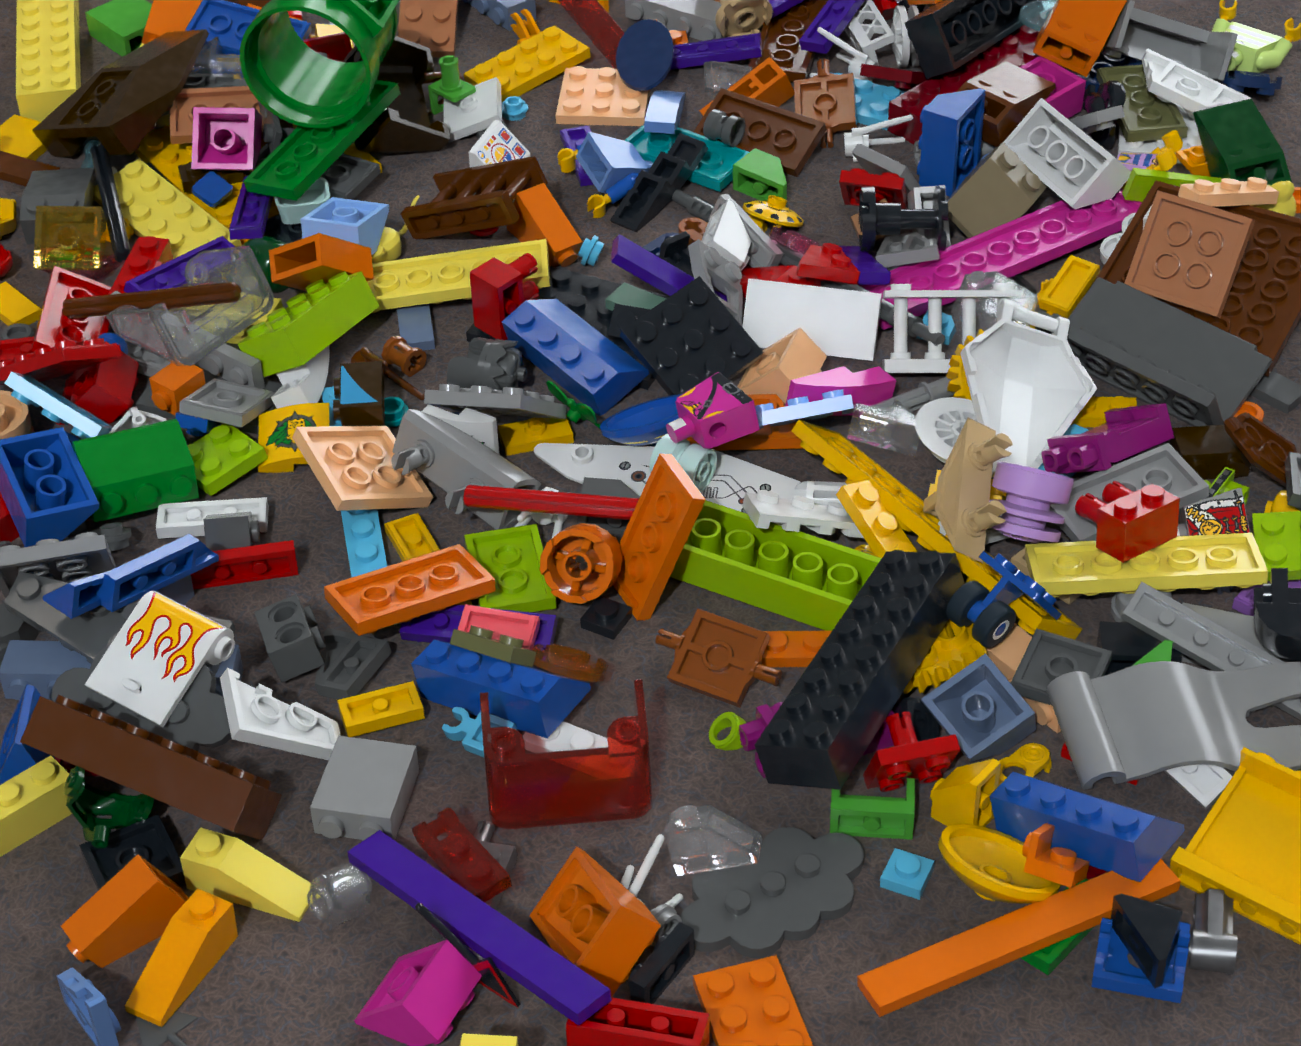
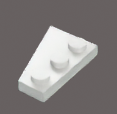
[220,668,341,760]

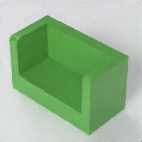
[830,778,915,840]

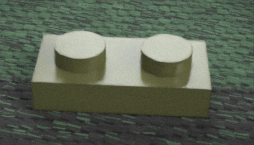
[450,625,537,667]

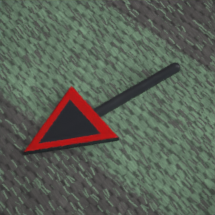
[415,903,521,1007]

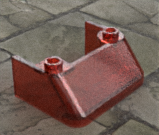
[480,679,652,829]

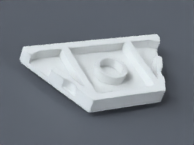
[1142,49,1251,115]

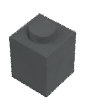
[203,512,260,551]

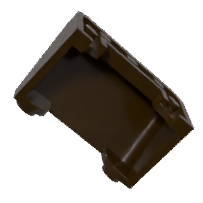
[343,36,450,153]

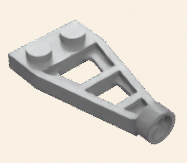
[688,239,743,326]

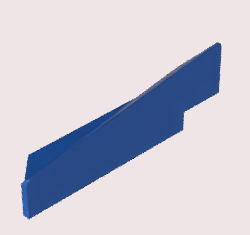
[42,534,219,619]

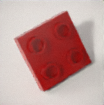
[839,168,908,209]
[863,711,960,792]

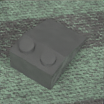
[19,168,95,244]

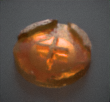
[532,643,609,682]

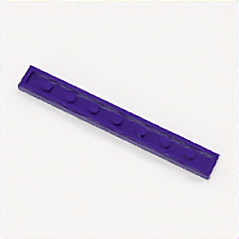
[347,830,611,1026]

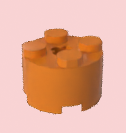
[540,523,622,604]

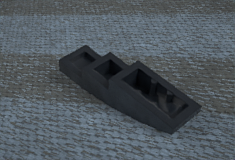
[610,133,708,233]

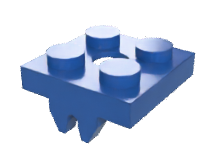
[1091,918,1190,1003]

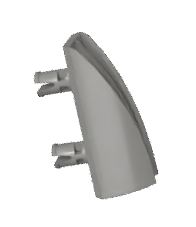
[391,409,541,530]

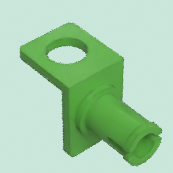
[428,55,476,115]

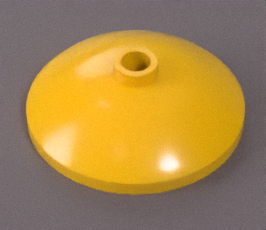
[938,824,1061,904]

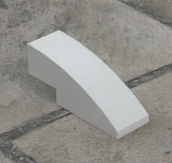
[271,345,330,408]

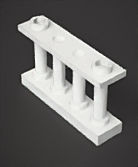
[882,283,1023,373]

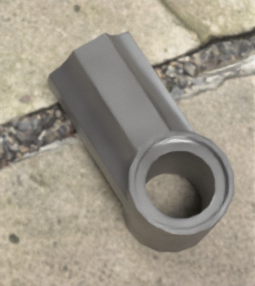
[1188,889,1238,974]

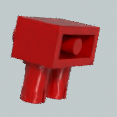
[469,253,539,340]
[1075,481,1180,563]

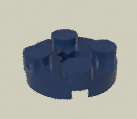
[1221,70,1283,95]

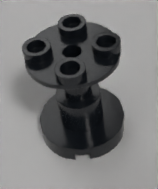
[859,186,948,251]

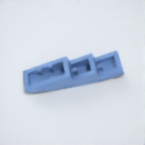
[644,90,685,134]

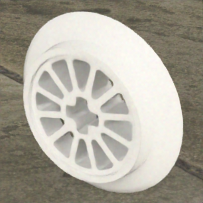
[915,397,977,463]

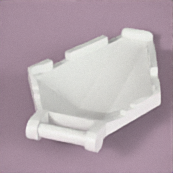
[960,298,1097,477]

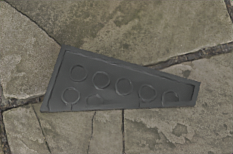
[4,571,236,675]

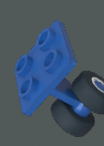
[946,551,1062,648]

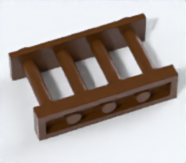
[400,156,548,239]

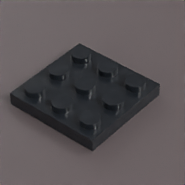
[620,276,764,396]

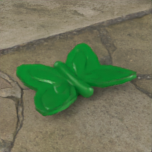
[546,380,601,428]

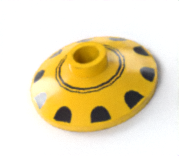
[742,195,804,227]

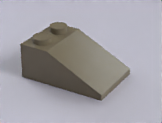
[947,142,1047,238]

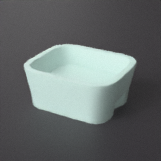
[274,177,330,224]

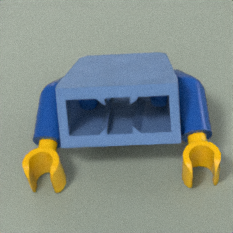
[558,132,653,218]

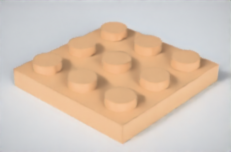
[556,66,650,126]
[292,426,433,511]

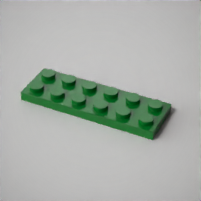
[243,80,401,201]

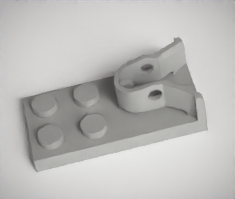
[1046,443,1209,542]

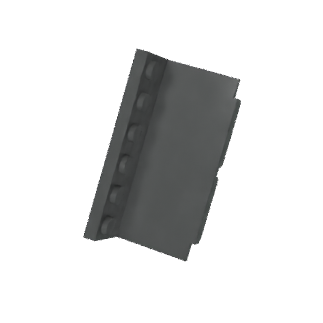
[1035,277,1273,426]

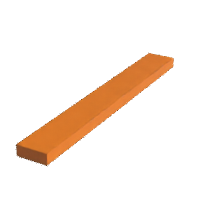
[857,859,1181,1017]

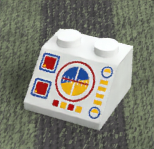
[469,120,530,201]

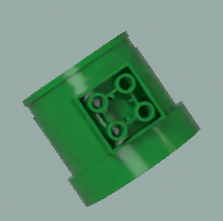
[240,0,399,128]

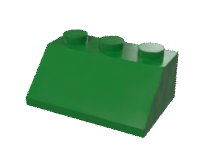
[72,419,199,522]

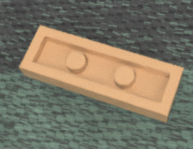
[1178,177,1279,207]

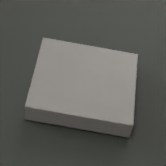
[852,144,921,194]
[180,378,275,427]

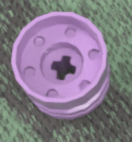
[989,462,1074,543]

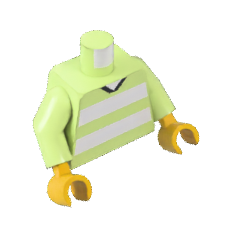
[1212,0,1301,73]

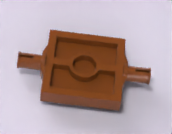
[794,59,857,148]
[655,608,782,708]

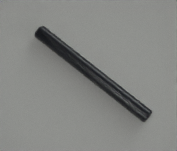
[90,143,131,263]

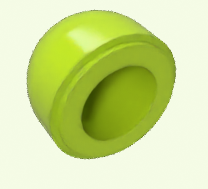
[709,712,746,750]

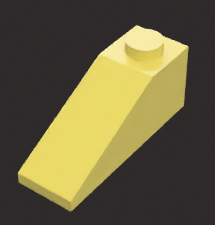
[180,827,319,922]

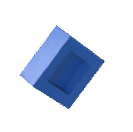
[175,411,221,436]

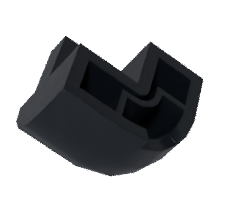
[1254,568,1301,662]

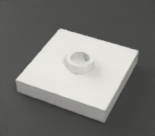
[444,77,502,142]

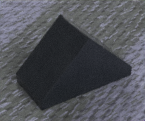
[1111,894,1183,989]

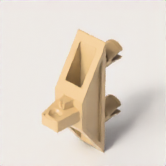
[923,417,1013,563]

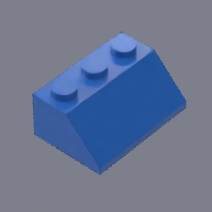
[917,88,986,197]
[0,427,99,547]

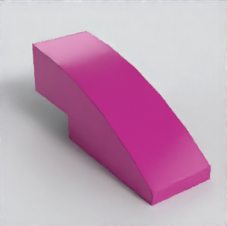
[785,366,896,416]

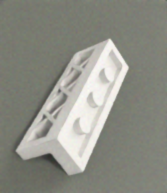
[844,0,895,66]

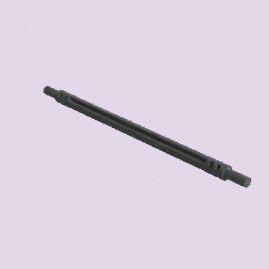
[672,189,945,346]

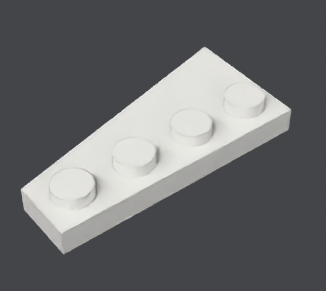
[742,490,864,538]

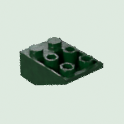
[1193,99,1292,185]

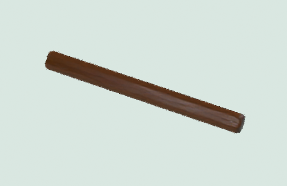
[62,282,242,319]

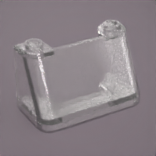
[106,245,274,366]

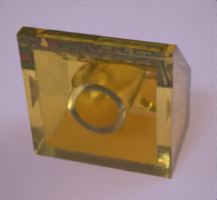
[34,206,106,270]

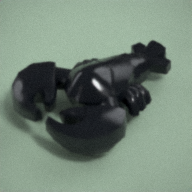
[1082,80,1126,150]

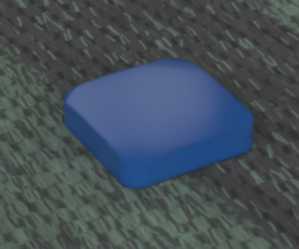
[192,171,233,207]

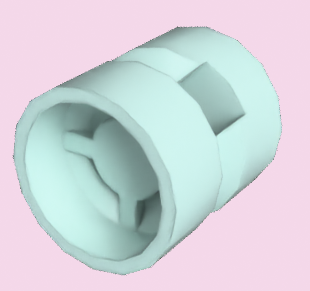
[649,433,717,492]

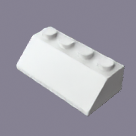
[1004,98,1131,210]

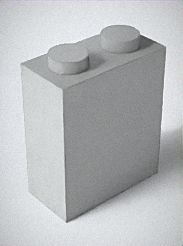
[310,736,419,841]

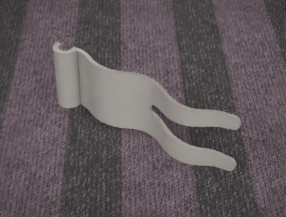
[1047,661,1301,790]

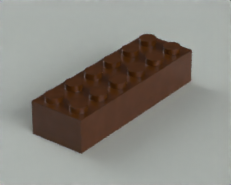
[20,694,282,840]

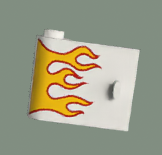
[84,590,235,727]

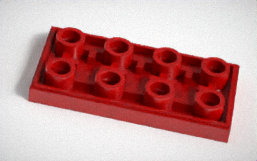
[0,338,122,385]

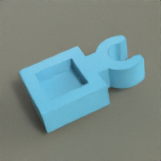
[441,707,518,763]

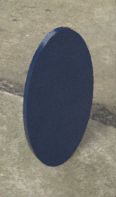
[616,19,674,91]

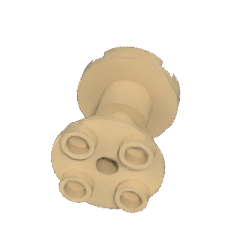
[715,0,773,38]

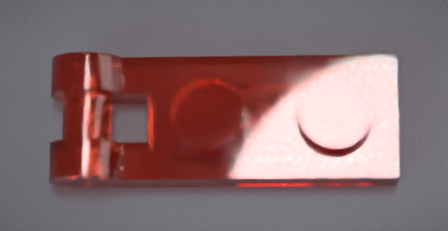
[412,807,512,902]

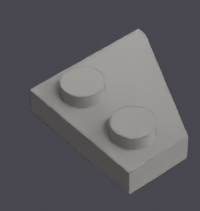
[875,232,940,270]

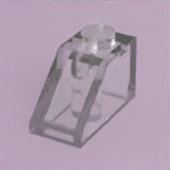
[664,805,763,876]

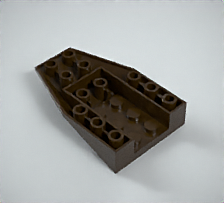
[32,29,209,157]

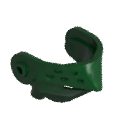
[64,766,154,848]

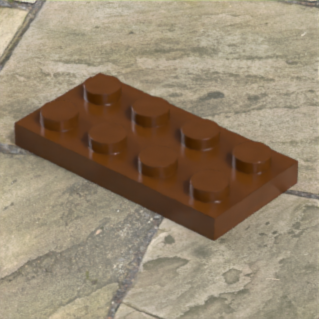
[694,88,827,177]

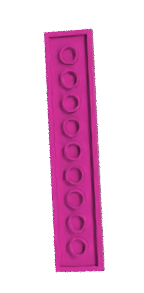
[857,189,1142,330]

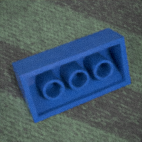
[502,299,649,416]
[411,639,591,738]
[990,772,1185,882]

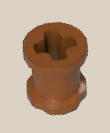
[381,336,426,377]

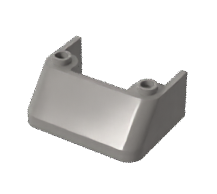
[1103,0,1238,81]

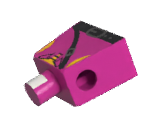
[666,372,760,449]

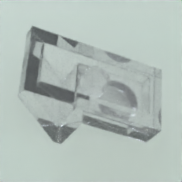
[190,37,244,79]
[704,61,753,98]
[847,399,920,456]

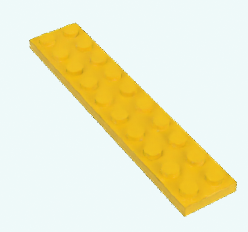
[791,419,1082,640]

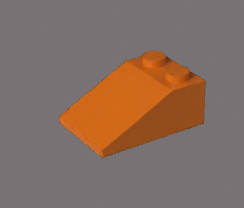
[529,846,661,997]

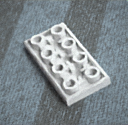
[742,278,882,361]

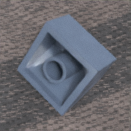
[921,653,1036,762]

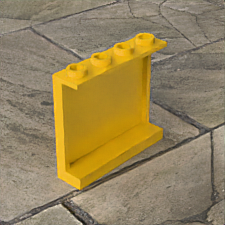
[1170,747,1301,945]

